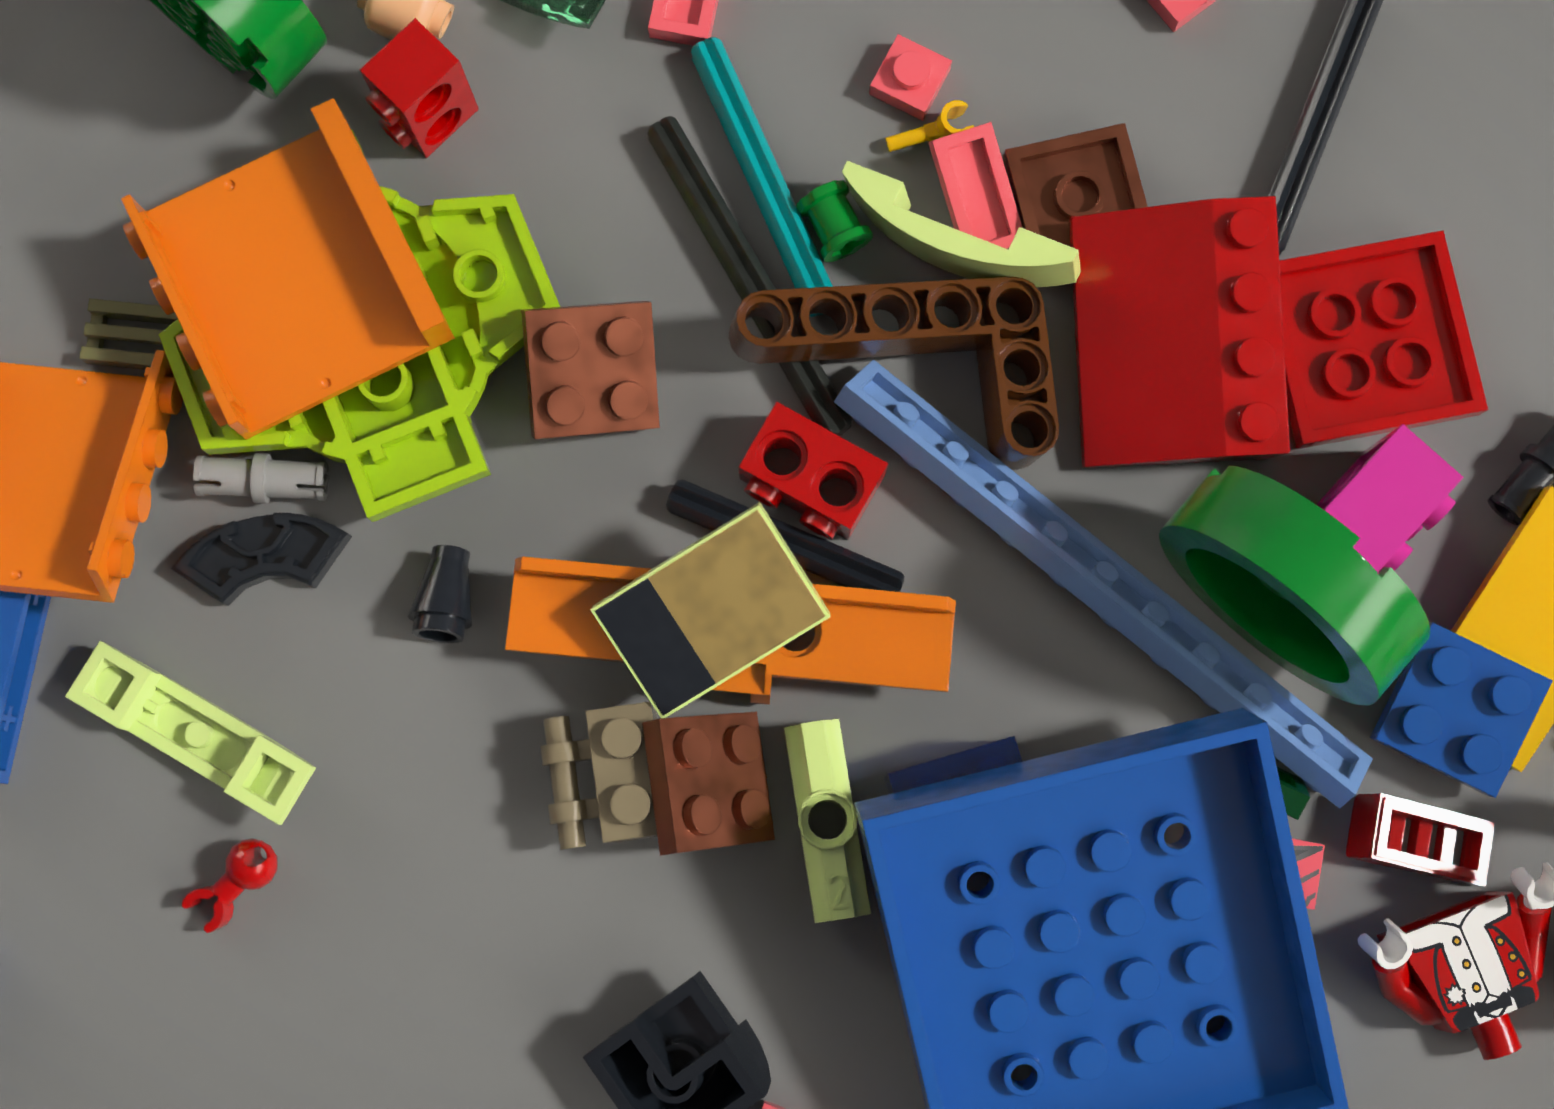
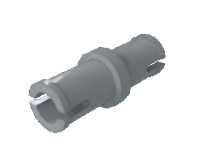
[193,453,329,504]

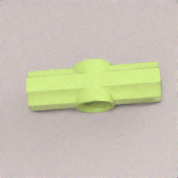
[784,719,871,923]

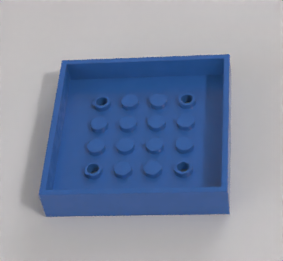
[854,708,1349,1109]

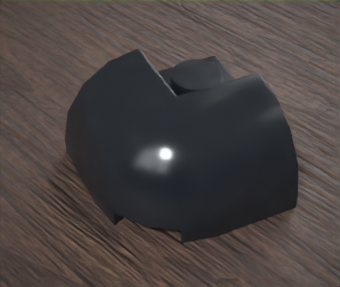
[583,971,771,1109]

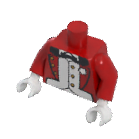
[1358,862,1554,1060]

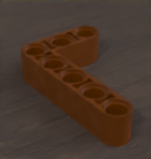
[729,277,1059,470]

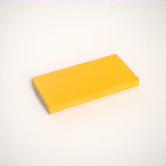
[1451,486,1554,772]

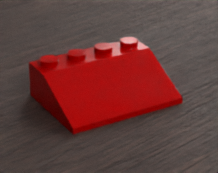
[1069,196,1290,468]

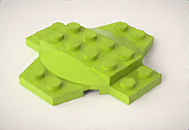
[159,129,560,522]

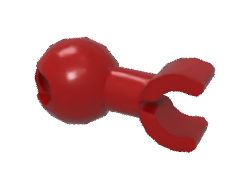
[182,838,278,933]

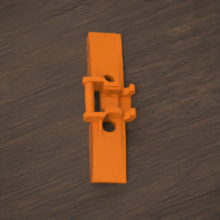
[505,556,956,705]

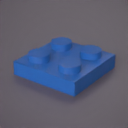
[1370,622,1553,798]

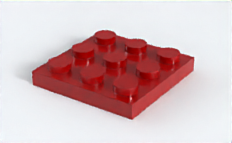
[1279,230,1488,449]

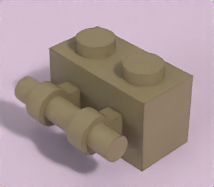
[540,701,657,850]

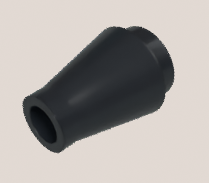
[408,545,472,643]

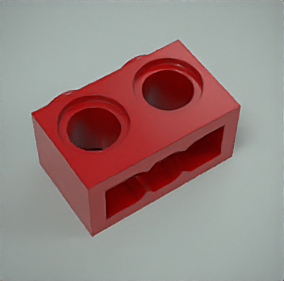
[360,18,479,158]
[738,401,888,540]

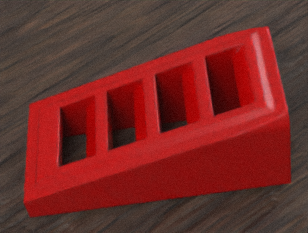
[1346,793,1495,886]

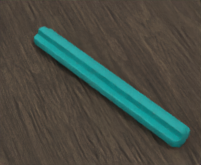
[691,37,833,317]

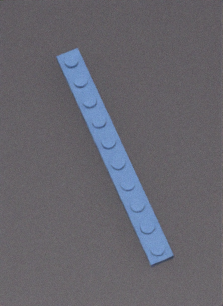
[834,359,1373,809]

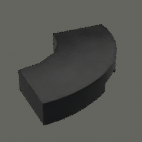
[171,513,352,606]

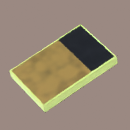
[590,502,830,718]

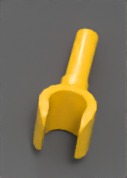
[885,100,974,152]

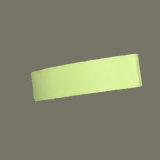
[842,161,1081,287]
[65,641,316,825]

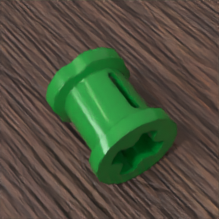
[796,180,873,262]

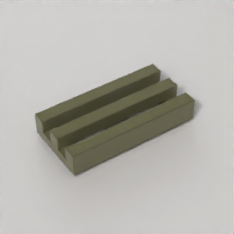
[79,298,178,370]

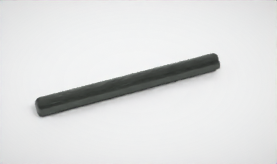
[647,116,852,436]

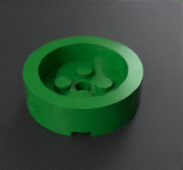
[149,0,327,99]
[1159,465,1430,706]

